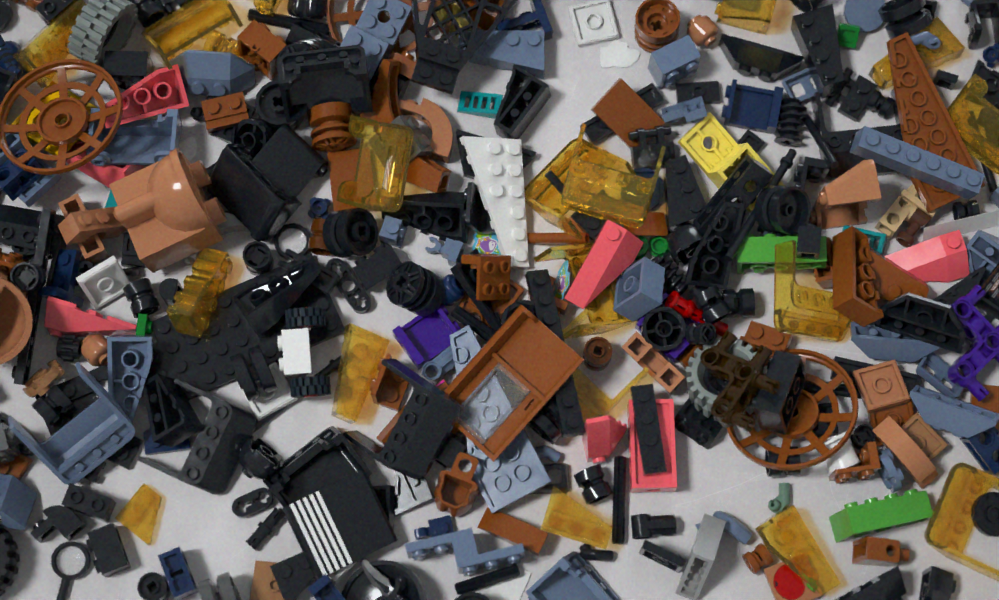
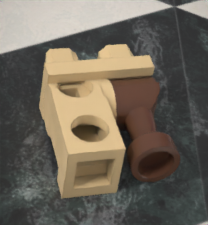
[875,184,936,248]

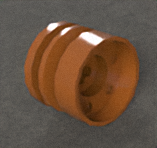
[634,0,680,53]
[308,102,357,152]

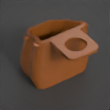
[434,452,479,517]

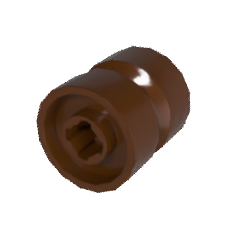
[307,218,333,256]
[583,337,612,371]

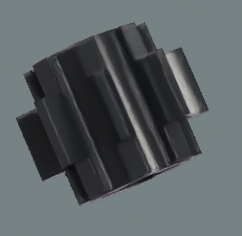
[56,334,82,362]

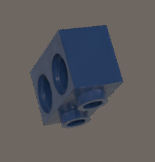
[0,147,42,201]
[960,426,999,475]
[158,547,198,600]

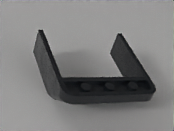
[811,87,903,181]
[0,204,67,287]
[343,359,461,479]
[137,379,257,495]

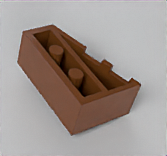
[869,246,929,301]

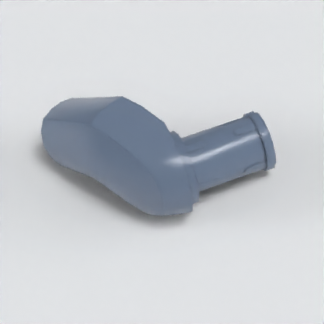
[695,511,752,544]

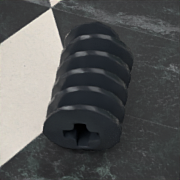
[774,98,807,146]
[652,253,688,296]

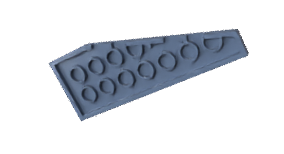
[449,325,552,514]

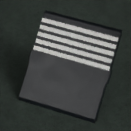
[282,469,398,580]

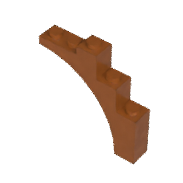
[359,59,452,193]

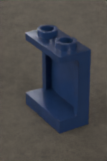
[721,79,784,135]

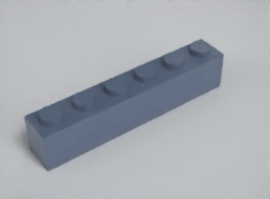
[850,126,985,200]

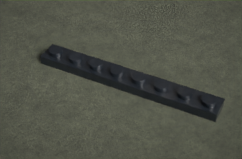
[12,208,56,385]
[525,269,586,438]

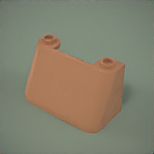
[810,159,882,230]

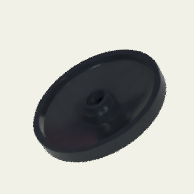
[342,560,427,600]

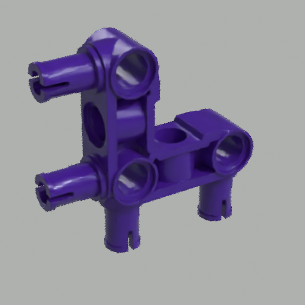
[947,285,999,402]

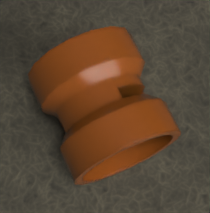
[742,543,774,574]

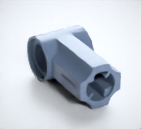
[421,345,455,385]

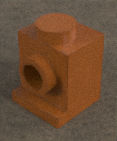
[389,51,416,79]

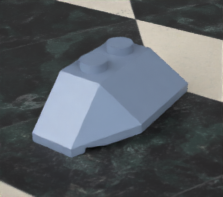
[169,50,256,96]
[966,230,999,283]
[850,321,940,362]
[910,385,999,438]

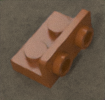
[740,321,793,358]

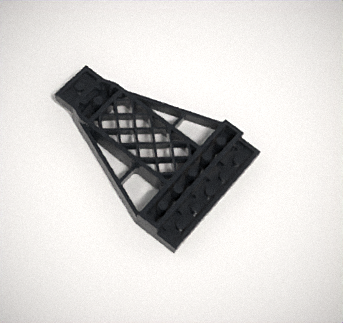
[411,0,518,95]

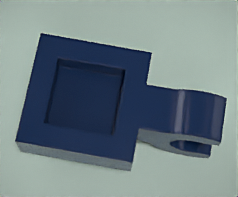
[414,515,454,540]

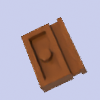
[201,92,249,133]

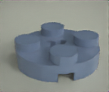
[877,448,904,493]

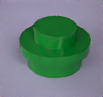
[648,236,669,257]

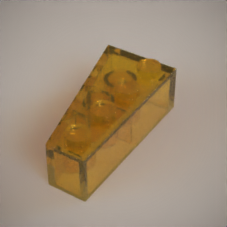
[331,323,390,424]

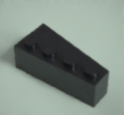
[791,4,844,99]

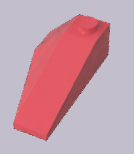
[582,415,627,464]

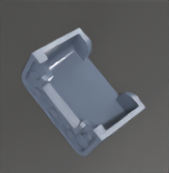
[86,108,182,166]
[526,551,620,600]

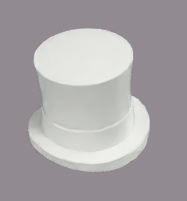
[823,432,860,474]

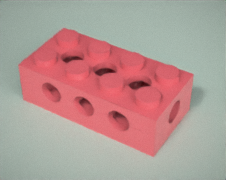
[627,399,677,493]

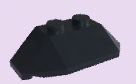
[719,33,804,81]
[875,292,966,354]

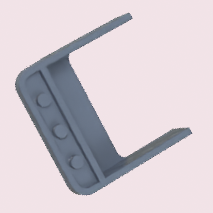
[7,361,135,485]

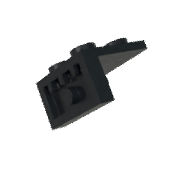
[793,156,830,190]

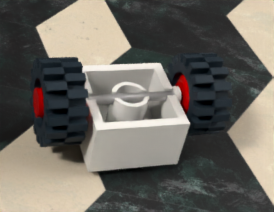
[277,307,331,398]

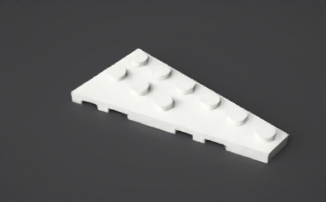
[459,136,529,268]

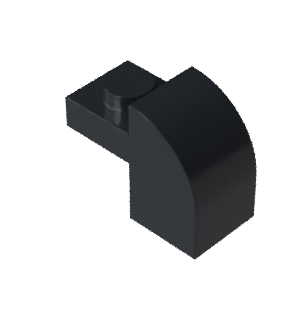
[31,505,86,543]

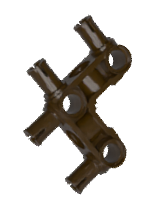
[700,331,780,432]

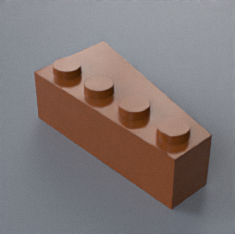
[832,226,884,327]

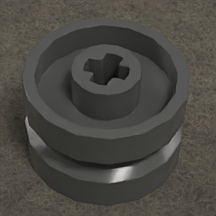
[198,572,241,600]

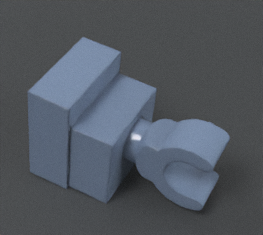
[425,237,465,266]

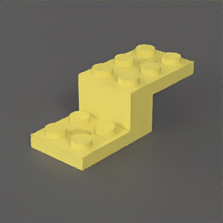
[678,112,784,213]

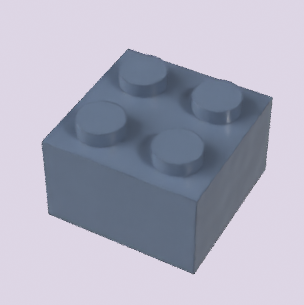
[648,35,701,89]
[613,257,665,322]

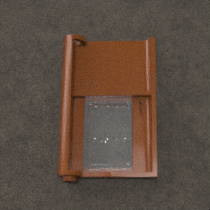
[443,304,585,462]

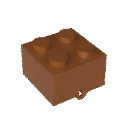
[237,20,287,81]

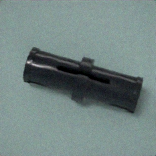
[245,507,286,551]

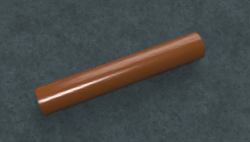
[527,233,589,244]

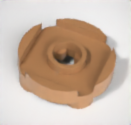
[23,359,65,398]

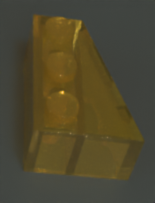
[541,485,612,550]

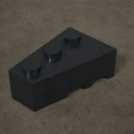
[494,64,551,139]
[663,154,706,234]
[143,374,204,448]

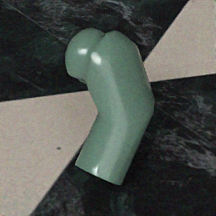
[768,483,790,513]

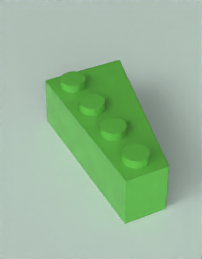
[737,234,827,274]
[829,489,934,543]

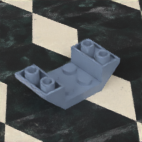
[0,474,37,530]

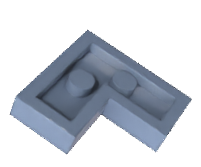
[661,96,707,123]

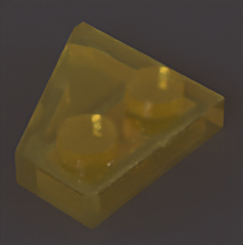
[115,483,162,546]

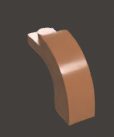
[399,98,453,164]
[872,416,938,489]

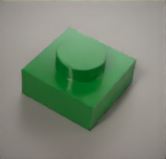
[837,23,860,49]
[136,313,153,336]

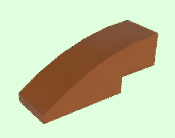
[478,507,548,556]

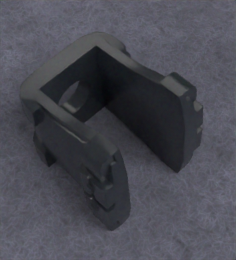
[965,0,999,49]

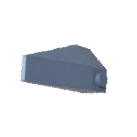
[107,335,153,423]

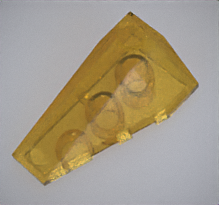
[755,505,841,595]

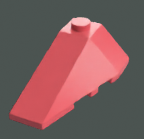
[105,64,189,129]
[66,141,144,188]
[564,220,644,309]
[884,230,970,283]
[44,296,137,338]

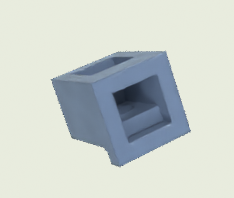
[379,215,407,248]

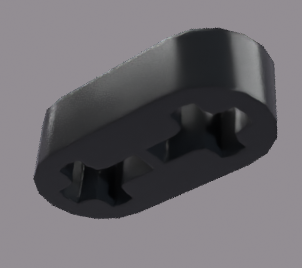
[232,488,274,518]

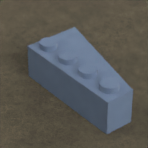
[459,30,545,79]

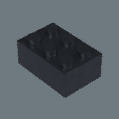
[752,350,807,435]

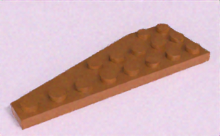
[886,32,985,213]

